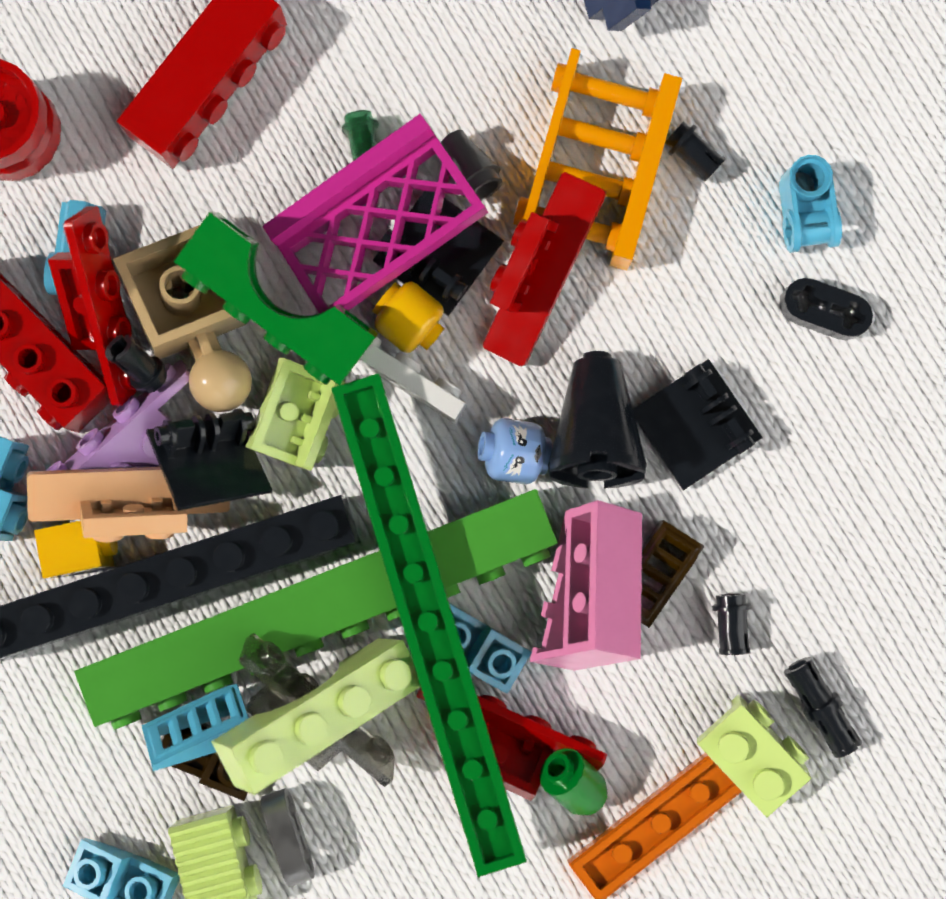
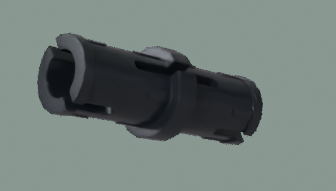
[783,657,862,758]

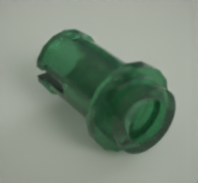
[341,110,379,161]

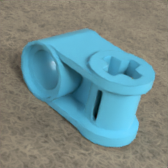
[779,155,842,253]

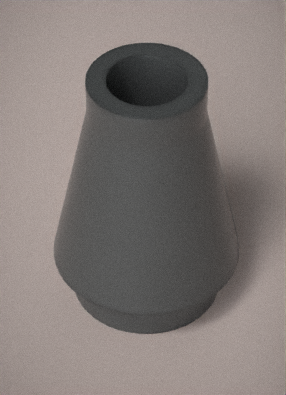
[441,130,502,201]

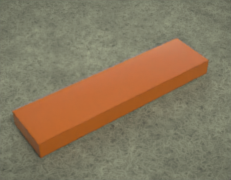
[567,753,742,899]

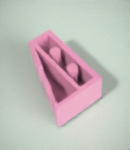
[529,500,642,671]

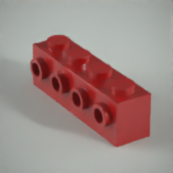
[116,0,287,169]
[0,272,110,433]

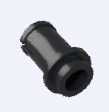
[665,121,726,182]
[105,334,167,393]
[712,593,751,655]

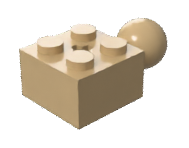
[113,225,252,412]

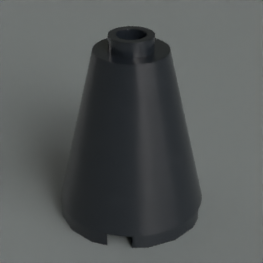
[548,351,647,488]

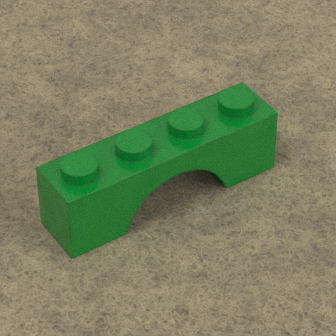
[174,212,379,386]

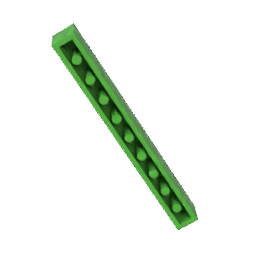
[74,489,558,730]

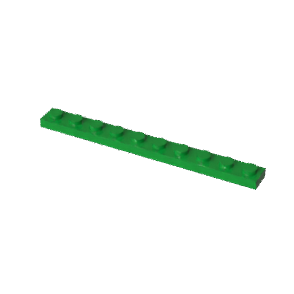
[331,373,527,877]

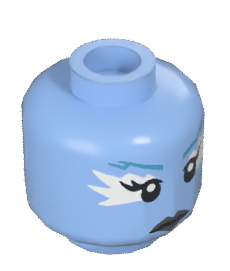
[478,418,552,485]

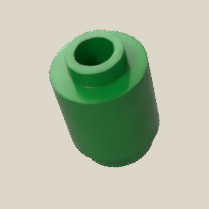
[540,748,608,815]

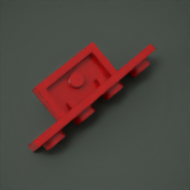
[483,172,606,366]
[48,206,137,406]
[416,687,607,801]

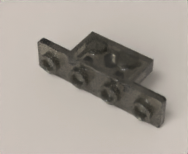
[239,633,395,787]

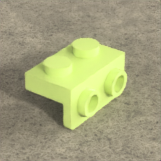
[245,358,345,471]
[697,694,812,818]

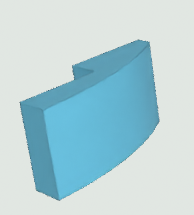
[0,436,29,541]
[450,603,532,694]
[62,838,180,899]

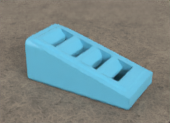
[141,683,248,771]

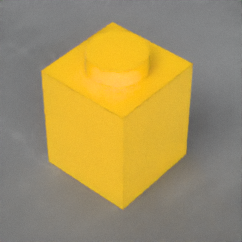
[34,521,118,579]

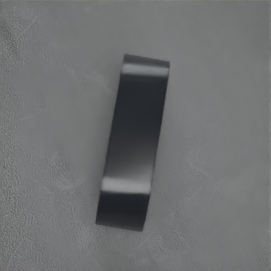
[779,278,873,341]

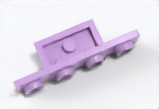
[46,359,190,471]

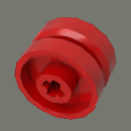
[0,59,61,181]

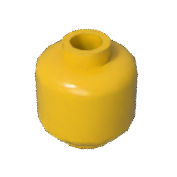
[372,282,445,353]

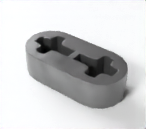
[261,788,315,887]

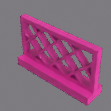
[262,113,489,313]

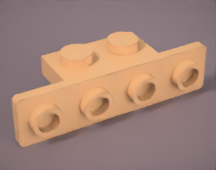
[27,467,230,542]

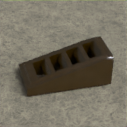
[641,520,704,628]

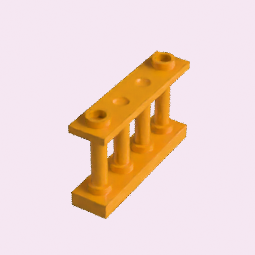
[513,48,683,271]

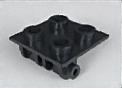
[372,191,504,317]
[633,359,763,491]
[146,408,272,511]

